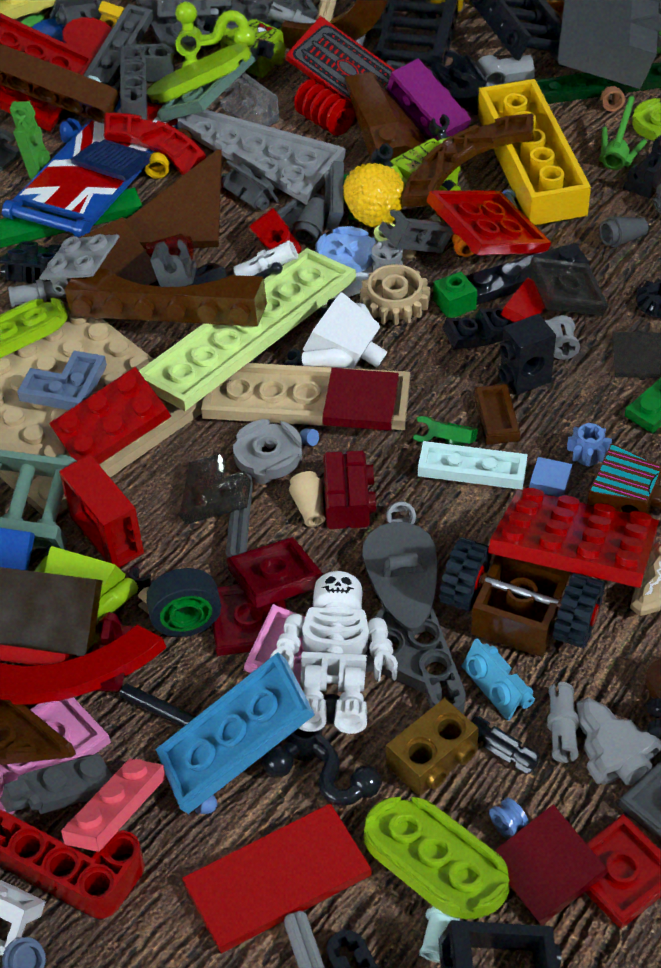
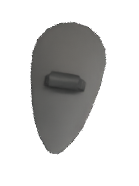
[362,522,437,631]

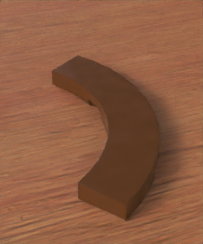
[281,0,388,49]
[402,114,534,207]

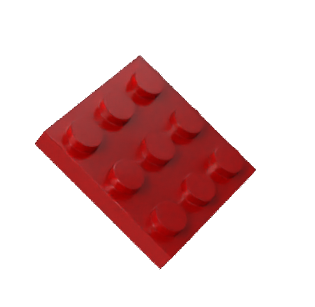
[426,190,552,256]

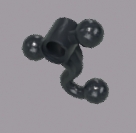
[262,693,382,806]

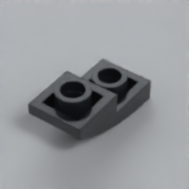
[442,308,514,349]

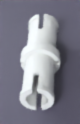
[233,240,298,276]

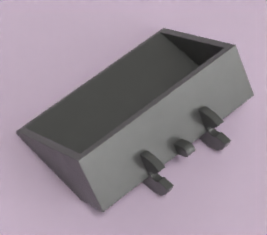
[558,0,661,89]

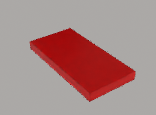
[182,803,372,954]

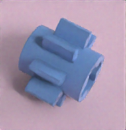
[567,423,612,466]

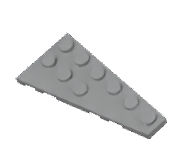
[177,109,345,205]

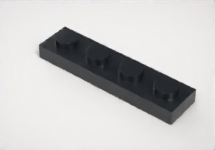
[465,242,589,305]

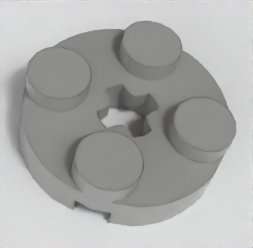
[233,419,302,484]

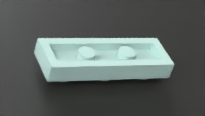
[418,441,528,490]

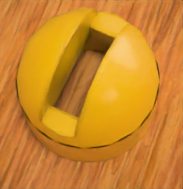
[145,152,169,179]

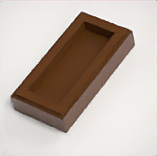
[474,384,520,445]

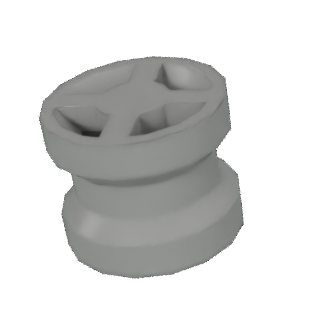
[371,240,403,272]

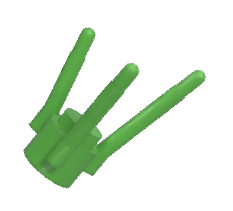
[599,96,647,170]

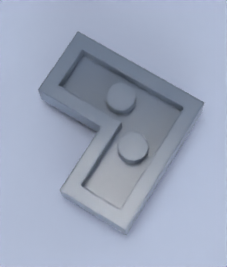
[17,350,107,410]

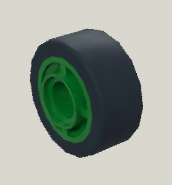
[146,568,221,637]

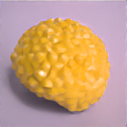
[343,163,405,228]

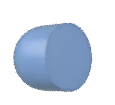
[299,428,319,446]
[194,795,217,814]

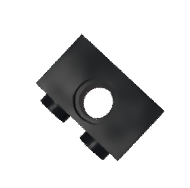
[498,314,556,396]

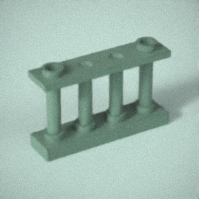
[0,450,77,550]

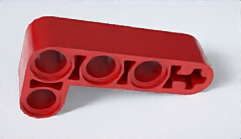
[0,810,145,919]

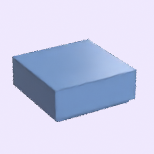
[529,457,572,497]

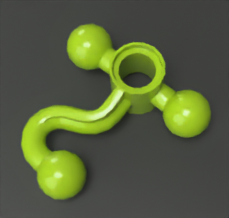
[175,2,256,67]

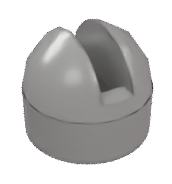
[386,501,416,524]

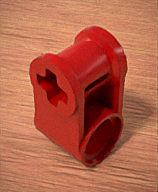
[249,207,302,265]

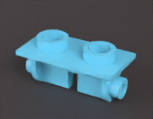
[461,638,535,721]

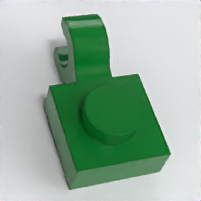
[413,416,478,446]

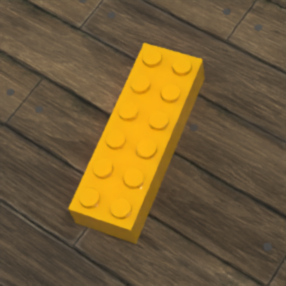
[478,79,591,225]

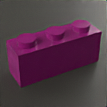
[387,58,471,141]

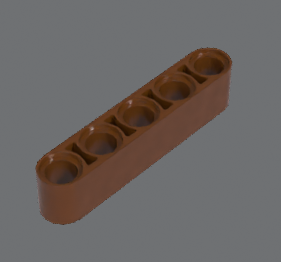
[0,44,121,123]

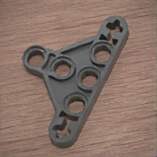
[364,606,466,713]

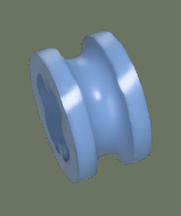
[489,797,529,840]

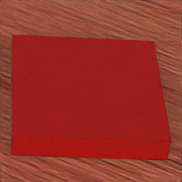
[585,814,661,930]

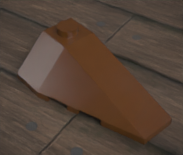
[344,71,426,164]

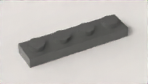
[83,4,154,86]

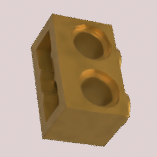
[386,698,479,797]

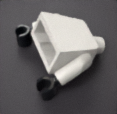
[283,292,388,369]

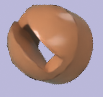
[601,86,625,112]

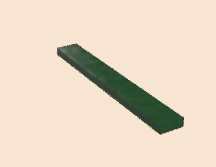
[471,62,661,115]

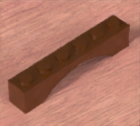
[65,269,267,326]

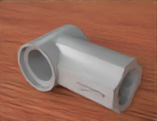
[476,55,535,87]

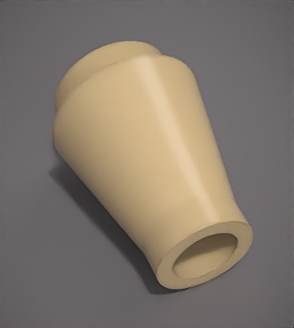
[289,471,326,527]

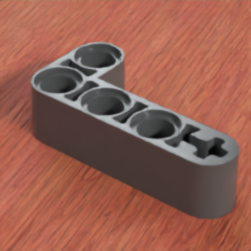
[120,44,174,120]

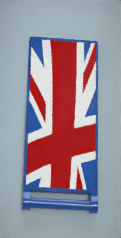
[2,93,180,238]

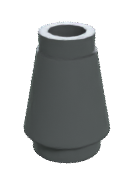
[293,197,327,244]
[599,216,648,247]

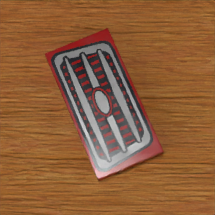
[286,16,395,109]

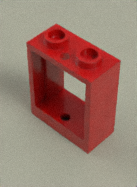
[59,455,144,568]

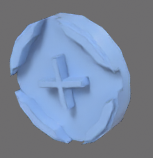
[316,226,376,273]

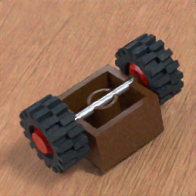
[439,537,605,658]

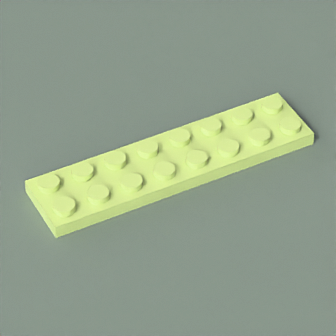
[139,248,356,411]

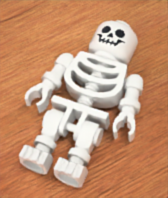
[270,571,398,734]

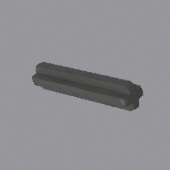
[226,473,253,558]

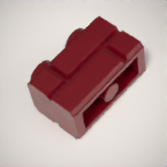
[323,450,376,529]

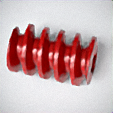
[294,79,355,136]

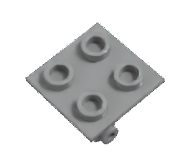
[39,234,119,295]

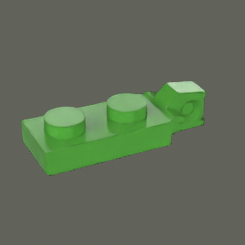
[9,101,51,179]

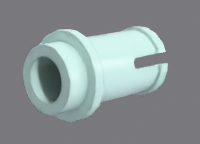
[419,906,460,963]

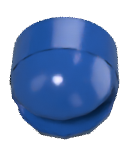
[59,118,82,143]

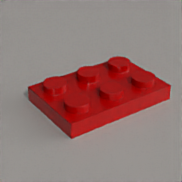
[49,367,171,464]

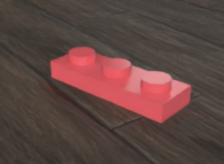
[61,758,166,852]

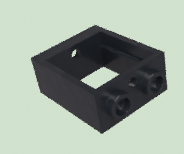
[438,920,561,968]

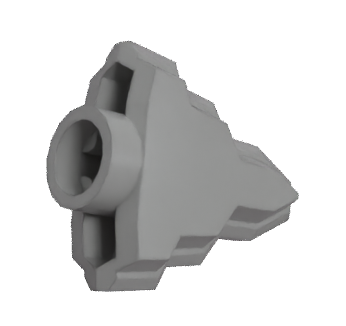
[576,697,661,785]

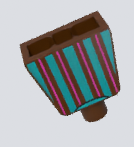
[587,444,661,514]

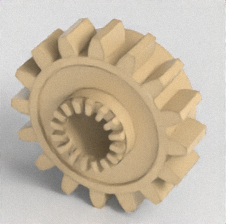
[360,264,430,325]

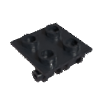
[0,241,61,283]

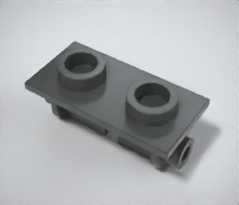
[50,0,102,26]
[221,160,279,210]

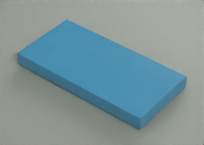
[155,652,315,814]

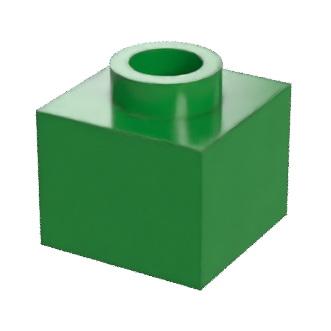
[433,271,477,318]

